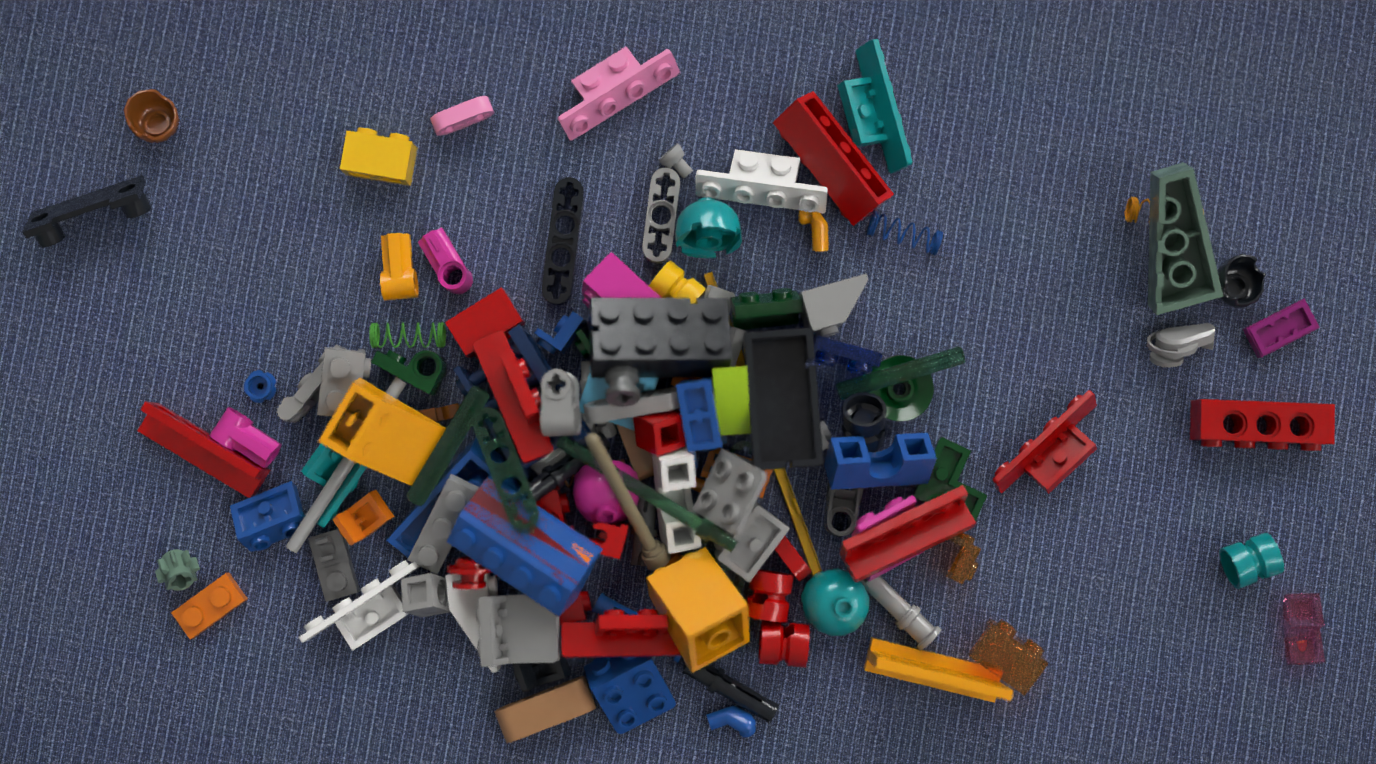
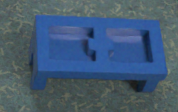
[676,376,723,452]

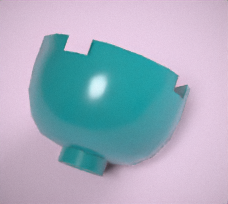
[675,197,742,258]
[801,568,869,636]

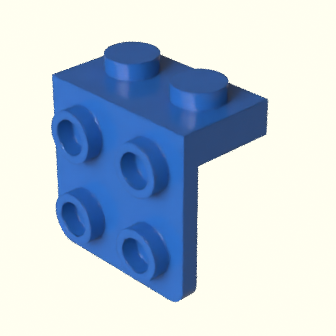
[583,656,676,734]

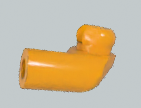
[798,210,829,252]

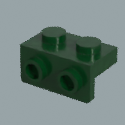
[731,288,802,330]

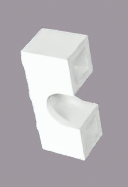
[652,444,701,554]

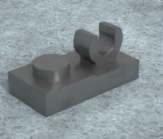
[308,529,360,602]

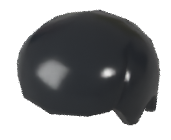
[1217,254,1266,308]

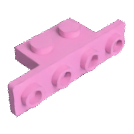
[558,47,680,141]

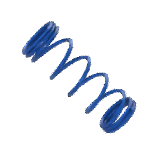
[867,211,943,256]

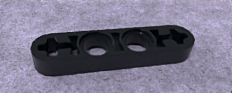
[542,177,585,306]

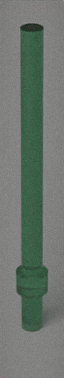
[556,436,738,552]

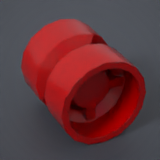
[746,569,794,623]
[758,620,810,668]

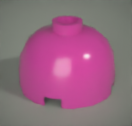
[573,460,640,525]

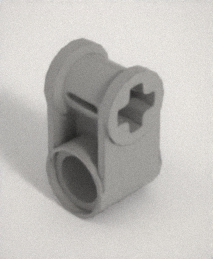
[540,369,582,436]

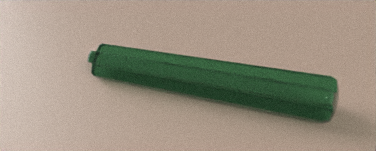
[836,347,966,400]
[407,385,489,506]

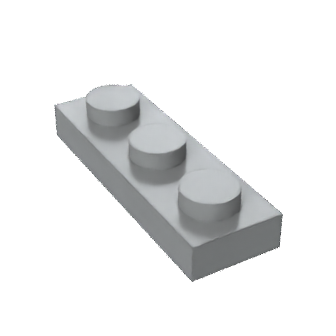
[407,474,480,574]

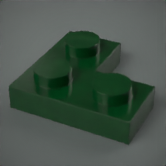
[912,437,987,521]

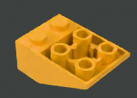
[318,377,447,486]

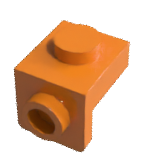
[333,489,395,545]

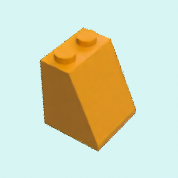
[646,547,750,673]

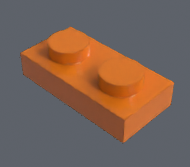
[171,573,248,640]

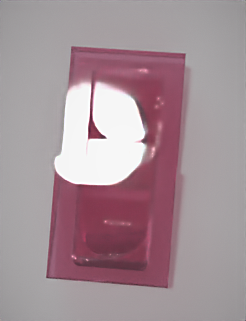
[1283,593,1325,665]

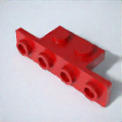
[473,331,554,464]
[992,390,1097,494]
[561,609,681,658]

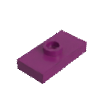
[1242,298,1320,358]

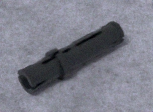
[520,431,610,504]
[682,664,779,723]

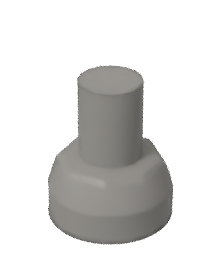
[658,143,693,179]

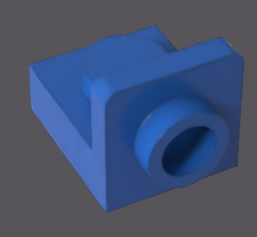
[534,312,586,354]

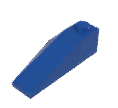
[386,436,521,558]

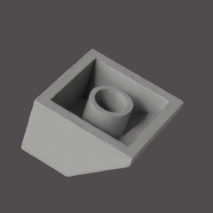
[799,274,868,340]

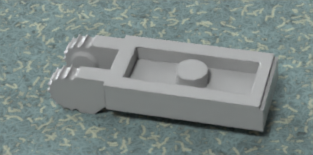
[276,344,348,423]

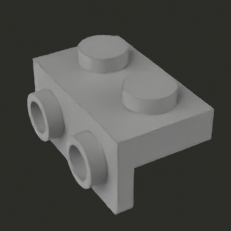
[317,347,371,417]

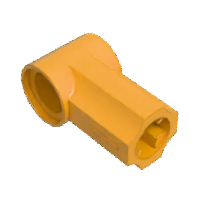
[380,233,419,301]

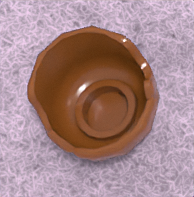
[124,89,180,143]

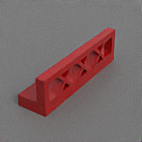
[137,401,271,498]
[840,485,976,583]

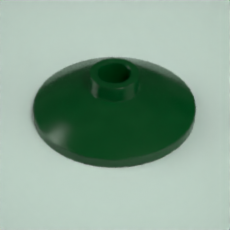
[867,355,934,422]

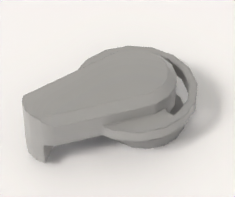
[1147,323,1215,368]

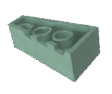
[1148,162,1223,315]

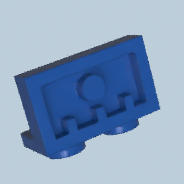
[230,481,305,551]

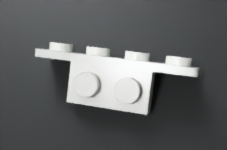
[695,149,828,213]
[298,560,420,651]

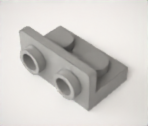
[714,502,790,582]

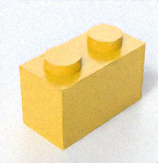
[340,128,418,186]

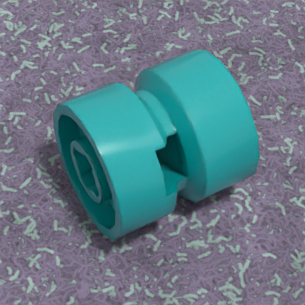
[1219,533,1284,589]

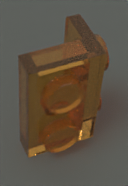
[968,618,1049,696]

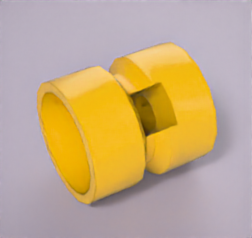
[649,260,706,304]

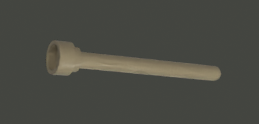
[585,433,671,570]

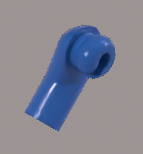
[706,706,756,738]

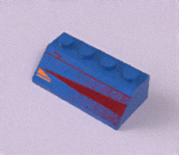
[447,475,603,617]

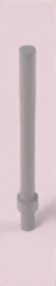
[285,377,407,553]

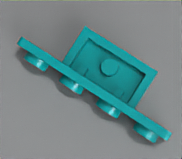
[837,39,912,173]
[301,443,367,528]

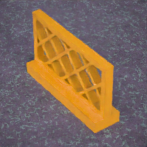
[864,637,1014,703]

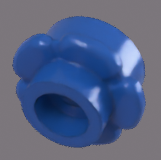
[244,370,276,403]

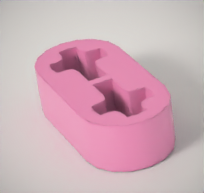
[430,96,494,136]

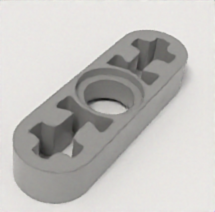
[642,167,680,264]
[583,387,680,424]

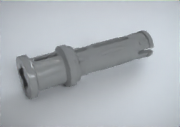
[861,576,942,651]

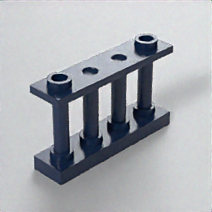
[453,325,592,483]

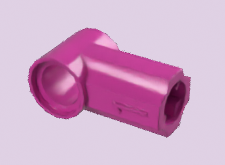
[418,227,473,294]
[209,407,282,468]

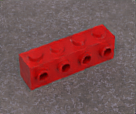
[772,91,894,226]

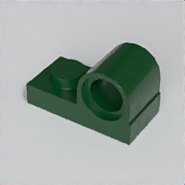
[371,349,447,396]

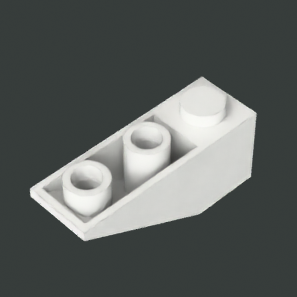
[446,573,501,673]

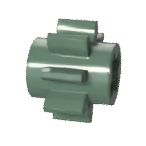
[155,549,200,591]

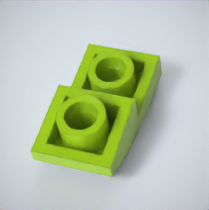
[712,366,751,436]

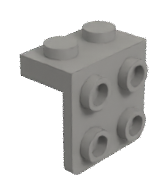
[692,448,767,535]
[476,594,561,667]

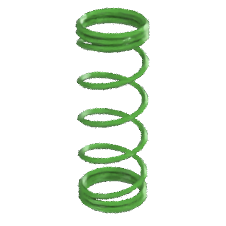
[369,322,446,348]

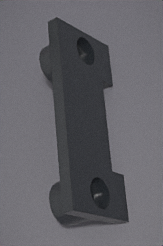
[22,175,151,248]

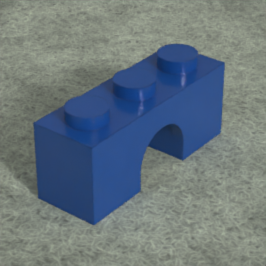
[824,433,937,490]

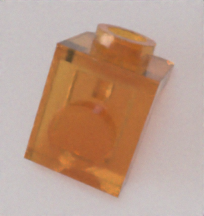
[946,532,981,585]

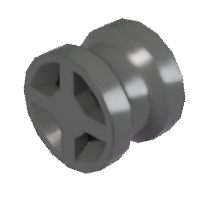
[605,366,640,407]

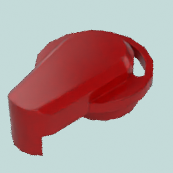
[447,556,498,590]

